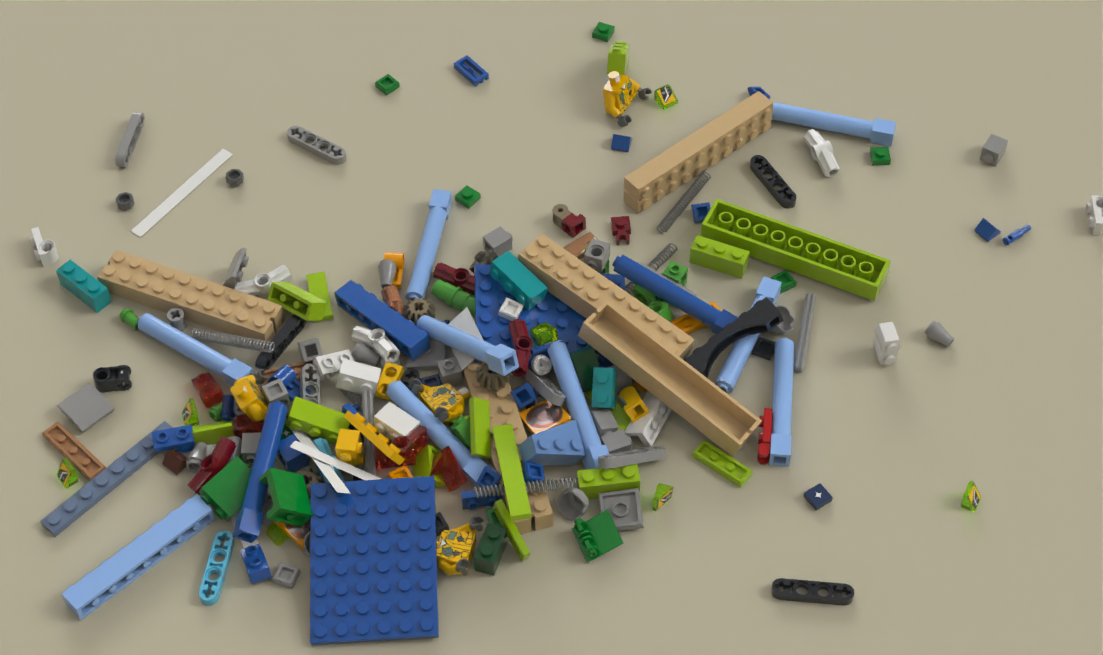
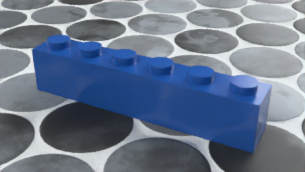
[334,280,430,361]

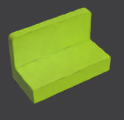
[192,419,235,445]
[412,445,446,488]

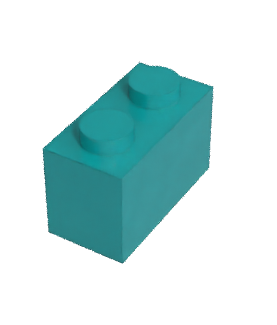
[591,367,618,410]

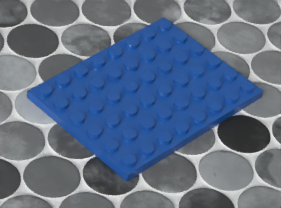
[474,264,626,368]
[310,476,439,645]

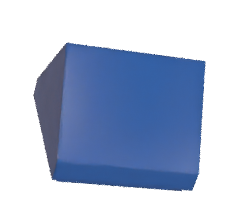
[611,134,632,152]
[974,218,1001,242]
[510,382,537,409]

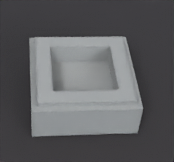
[272,562,301,589]

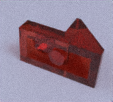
[430,446,467,492]

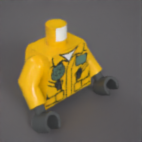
[603,71,652,127]
[230,369,288,424]
[409,378,470,426]
[436,515,484,576]

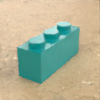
[489,251,548,310]
[56,259,112,313]

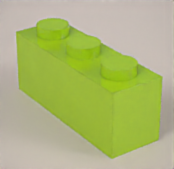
[607,41,630,75]
[689,235,750,279]
[267,282,328,321]
[284,396,350,444]
[577,464,640,500]

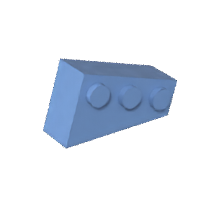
[519,419,586,466]

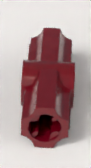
[433,263,475,295]

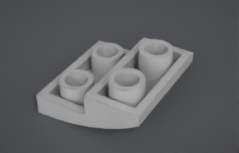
[223,248,249,289]
[57,383,114,433]

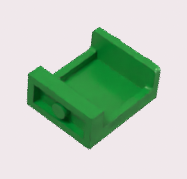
[199,456,251,521]
[259,467,314,527]

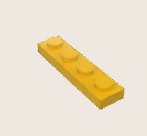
[343,410,405,465]

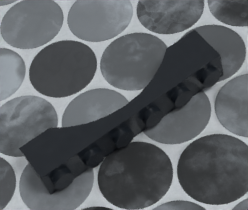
[683,297,784,378]

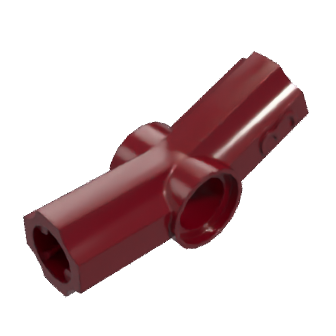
[508,319,533,377]
[188,437,236,496]

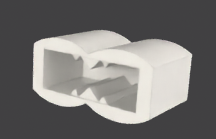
[873,322,901,365]

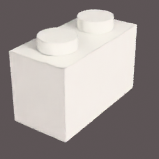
[336,358,381,398]
[374,402,420,448]

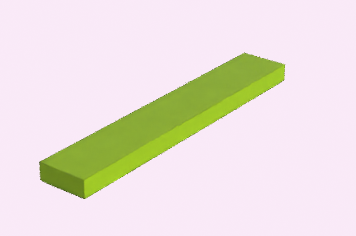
[492,424,532,521]

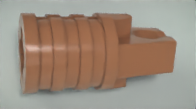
[381,285,404,316]

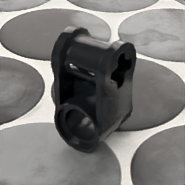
[93,365,132,393]

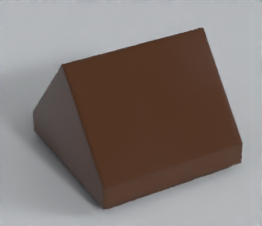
[162,450,187,475]

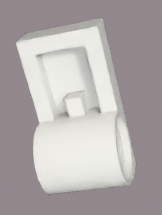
[1086,195,1103,235]
[30,227,59,267]
[313,349,354,381]

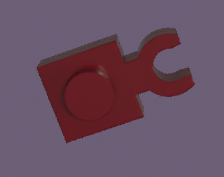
[611,216,631,246]

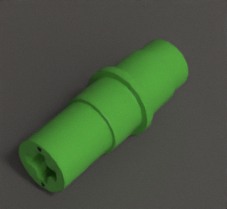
[431,279,475,317]

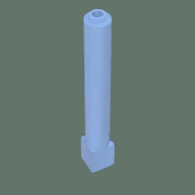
[771,102,896,147]
[405,189,452,301]
[715,277,782,393]
[138,313,255,386]
[416,315,519,376]
[769,338,794,467]
[547,341,609,470]
[386,381,488,489]

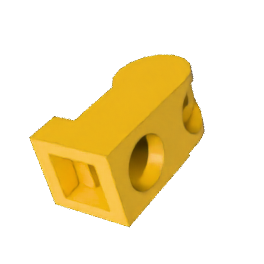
[375,362,404,401]
[619,386,650,423]

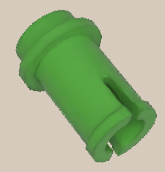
[120,308,139,331]
[209,397,234,421]

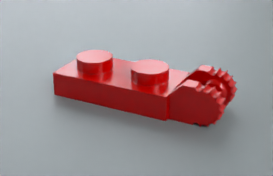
[757,408,772,465]

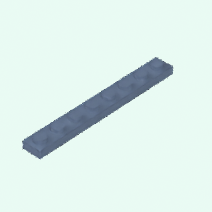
[40,421,173,537]

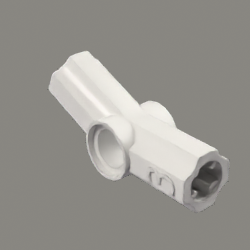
[804,129,840,177]
[235,265,292,298]
[351,326,400,363]

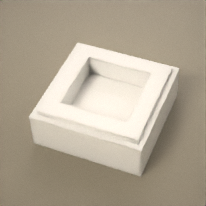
[498,297,524,321]

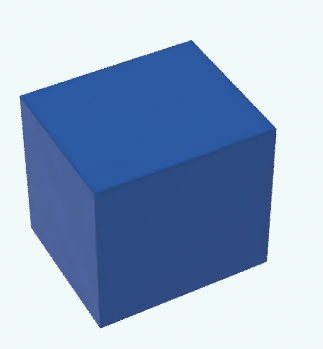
[277,434,309,473]

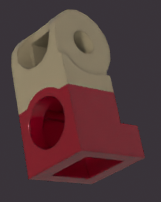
[552,204,586,238]

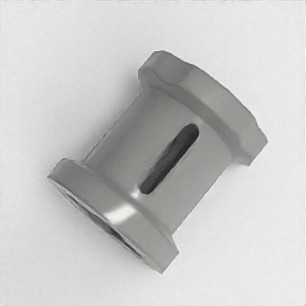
[167,308,187,332]

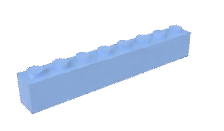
[62,494,215,620]

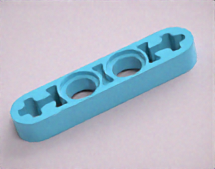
[199,530,234,606]

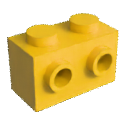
[335,428,365,473]

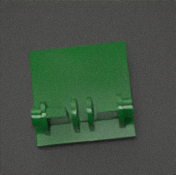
[572,509,624,563]

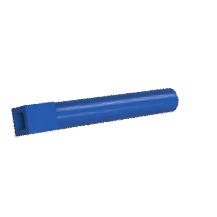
[612,255,738,335]
[232,401,288,543]

